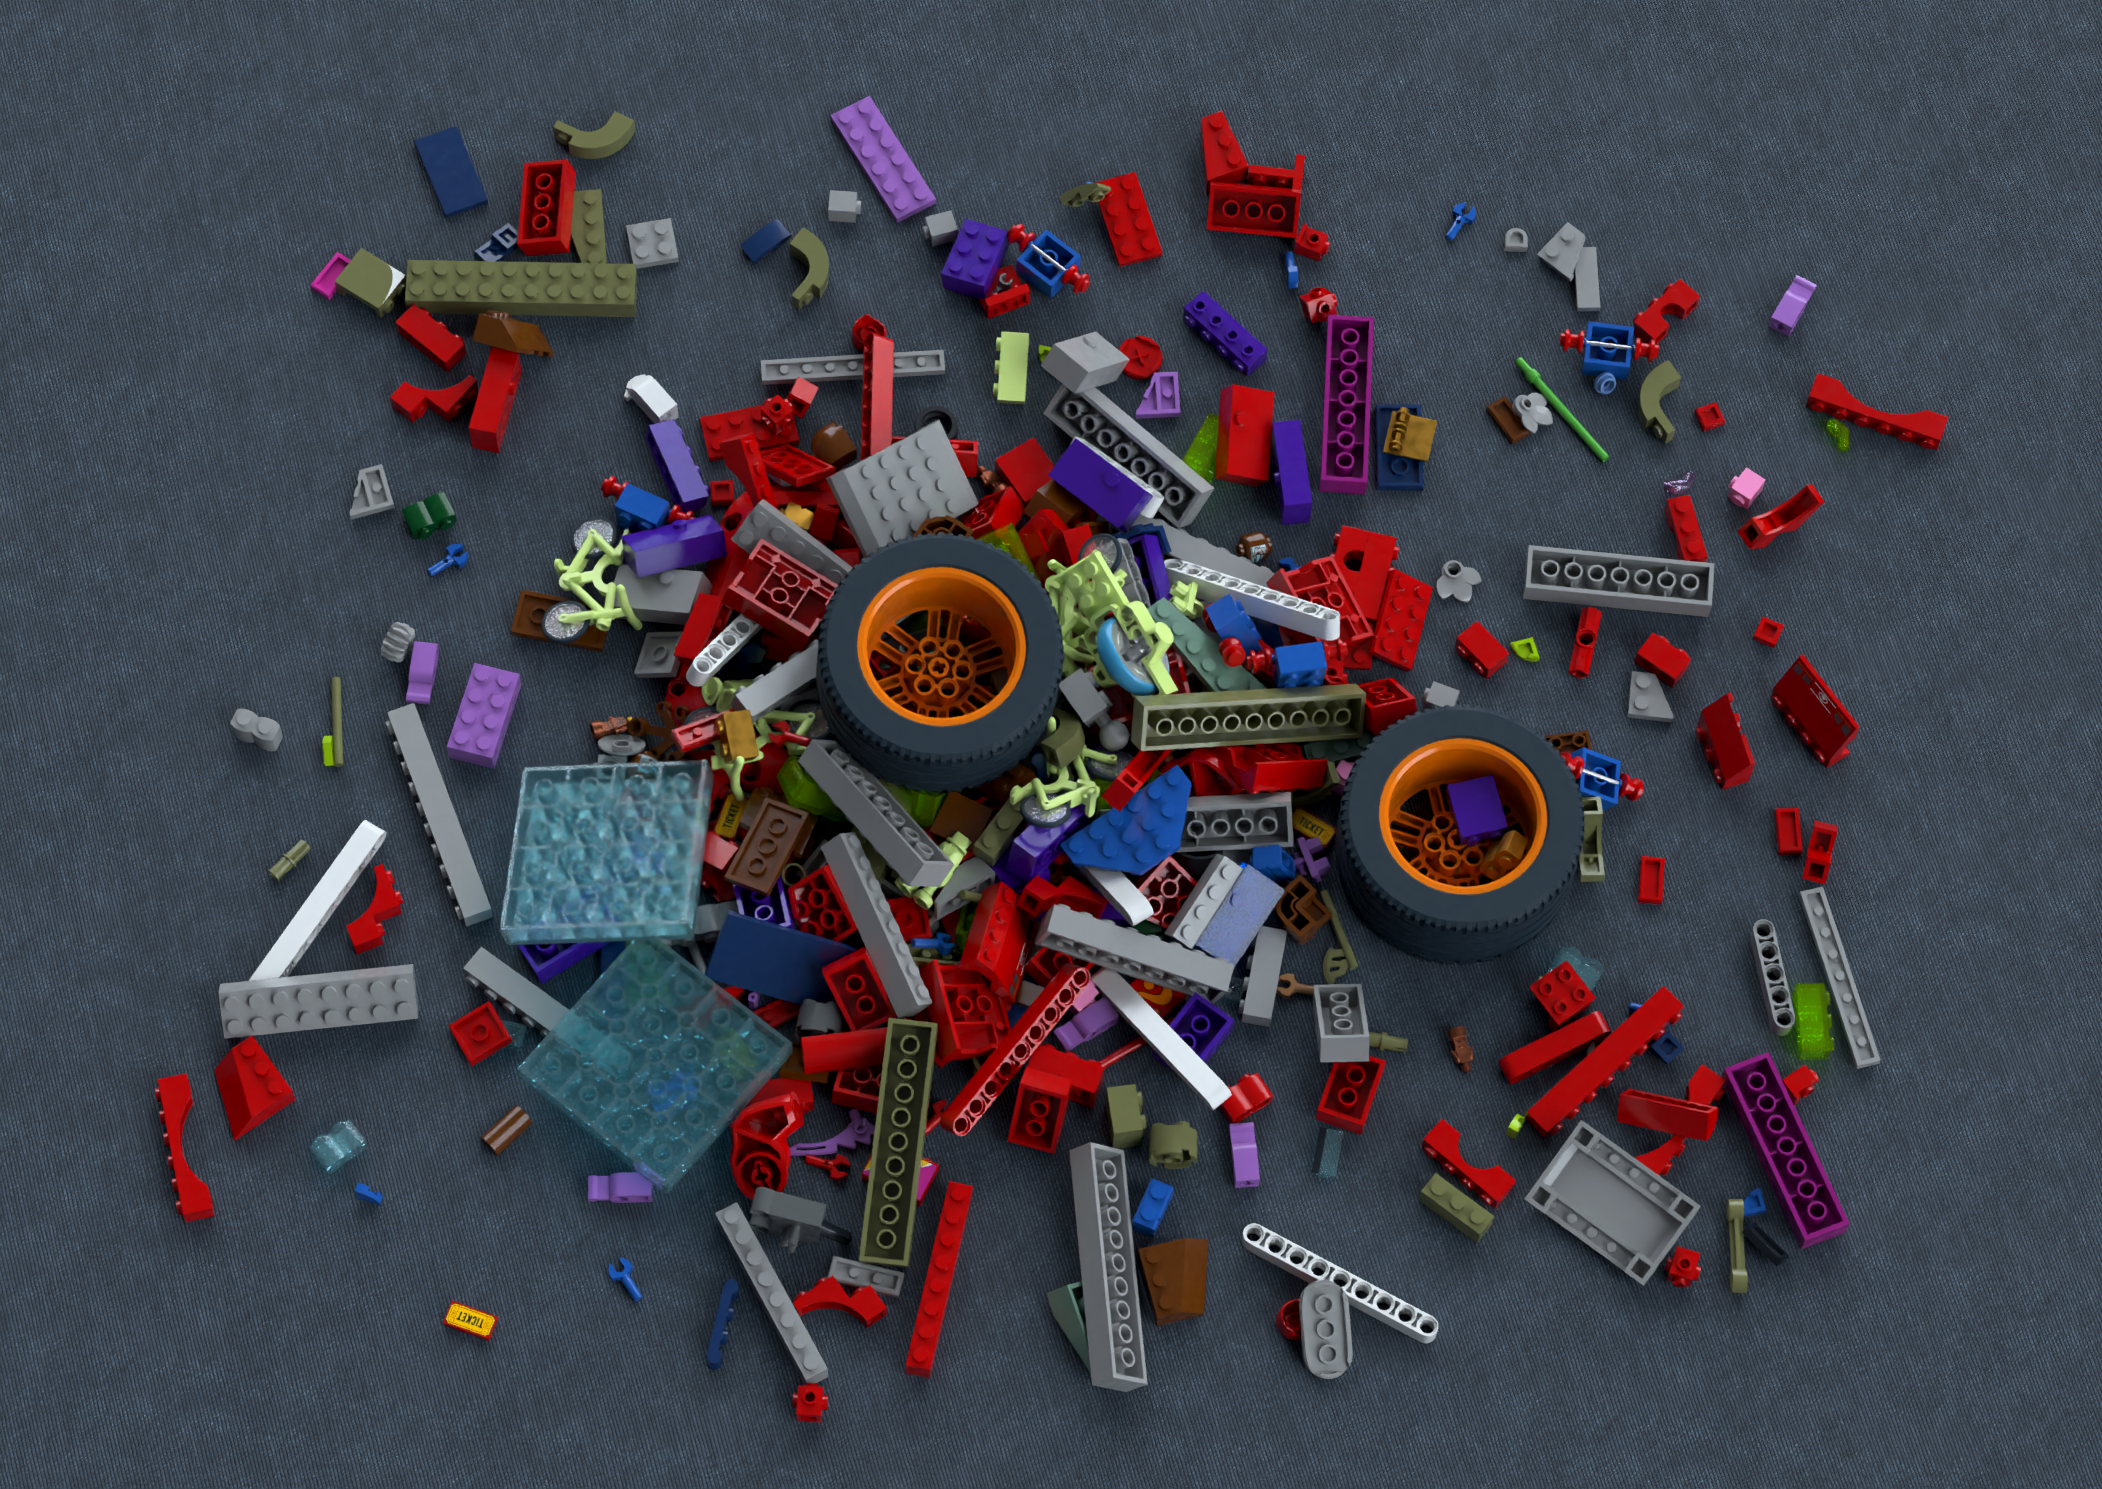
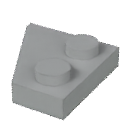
[1537,222,1585,282]
[350,464,394,520]
[1627,671,1673,722]

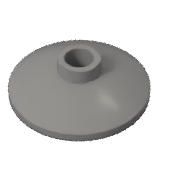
[598,734,645,758]

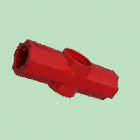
[1568,607,1602,678]

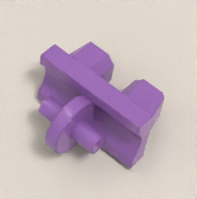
[1292,836,1332,883]

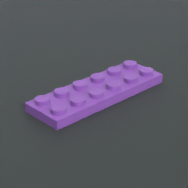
[830,96,936,223]

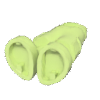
[702,677,754,713]
[895,831,972,910]

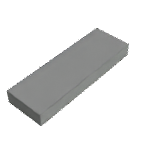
[1574,247,1600,311]
[827,1256,905,1298]

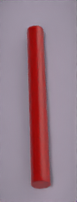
[1098,1017,1174,1069]

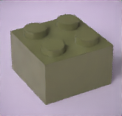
[1105,1084,1147,1148]

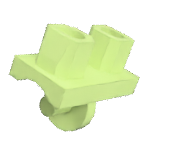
[1169,581,1204,619]

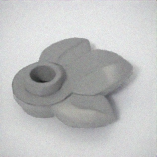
[1512,393,1553,433]
[1437,560,1482,602]

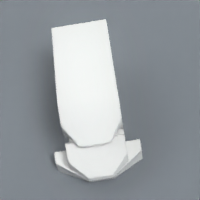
[624,374,678,424]

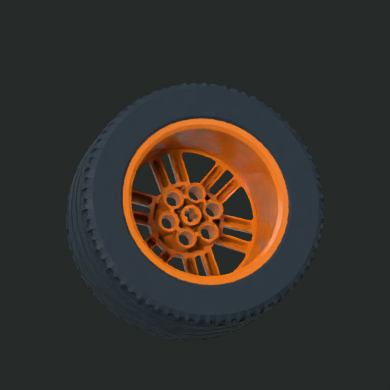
[816,533,1064,793]
[1335,705,1585,965]

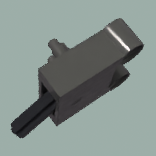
[749,1187,852,1254]

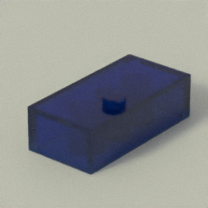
[1194,861,1286,967]

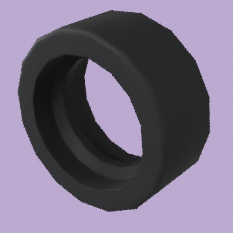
[915,406,958,440]
[1178,850,1223,876]

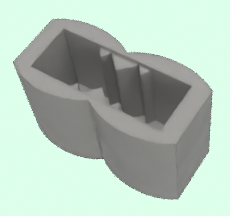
[230,709,283,751]

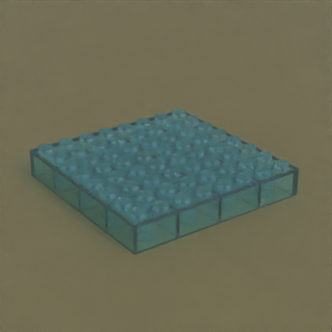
[500,760,714,945]
[517,928,793,1195]

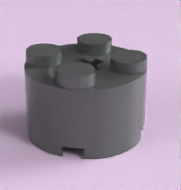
[794,999,846,1041]

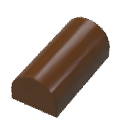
[480,1105,532,1156]

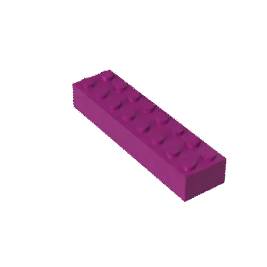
[1319,315,1374,494]
[1721,1052,1849,1249]

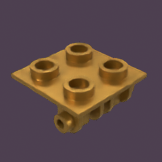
[1383,407,1437,462]

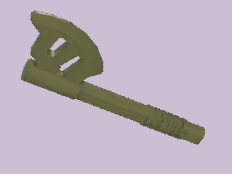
[1320,890,1358,984]

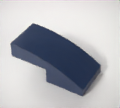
[740,219,792,264]
[474,223,518,262]
[1647,1031,1685,1065]

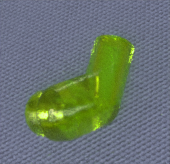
[1826,419,1849,452]

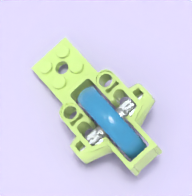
[1062,551,1178,698]

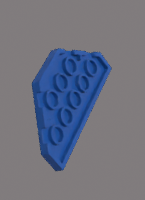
[1060,765,1192,876]

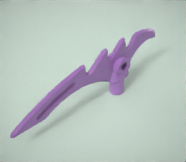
[789,1109,875,1156]

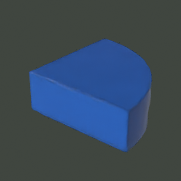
[355,1183,383,1205]
[1744,1188,1767,1218]

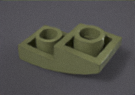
[1059,183,1111,207]

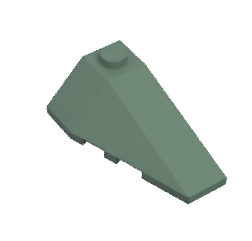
[1046,1281,1091,1373]

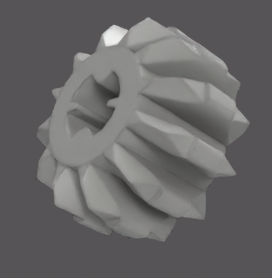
[381,622,415,663]

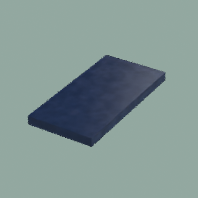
[705,910,861,1005]

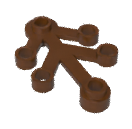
[628,701,702,766]

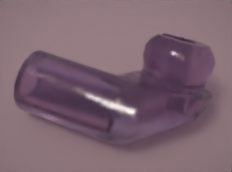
[1663,471,1696,495]

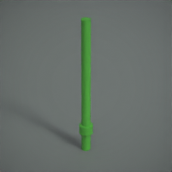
[1515,357,1609,462]

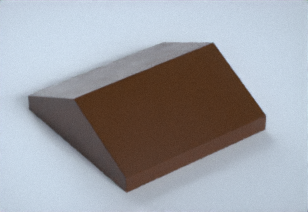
[1023,479,1088,528]

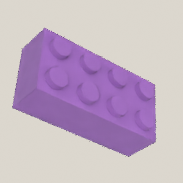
[447,663,521,769]

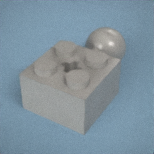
[1059,668,1129,751]

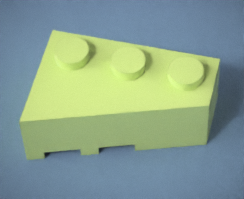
[993,332,1029,405]

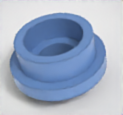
[1594,372,1616,394]

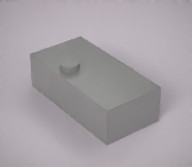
[1041,332,1130,394]
[614,564,713,625]
[1313,984,1369,1062]

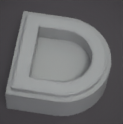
[1504,228,1528,252]

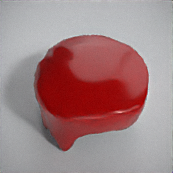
[851,314,887,352]
[1275,1299,1301,1340]

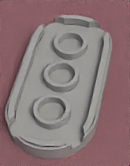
[1299,1280,1353,1379]

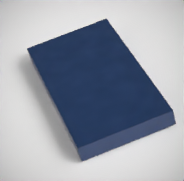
[414,126,488,218]
[1375,404,1424,491]

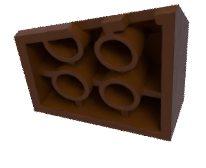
[472,310,554,357]
[738,786,823,859]
[1138,1238,1208,1326]

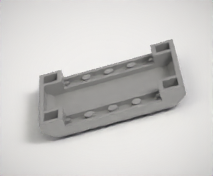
[826,420,979,558]
[1525,1120,1701,1286]

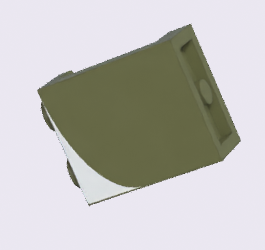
[334,248,406,318]

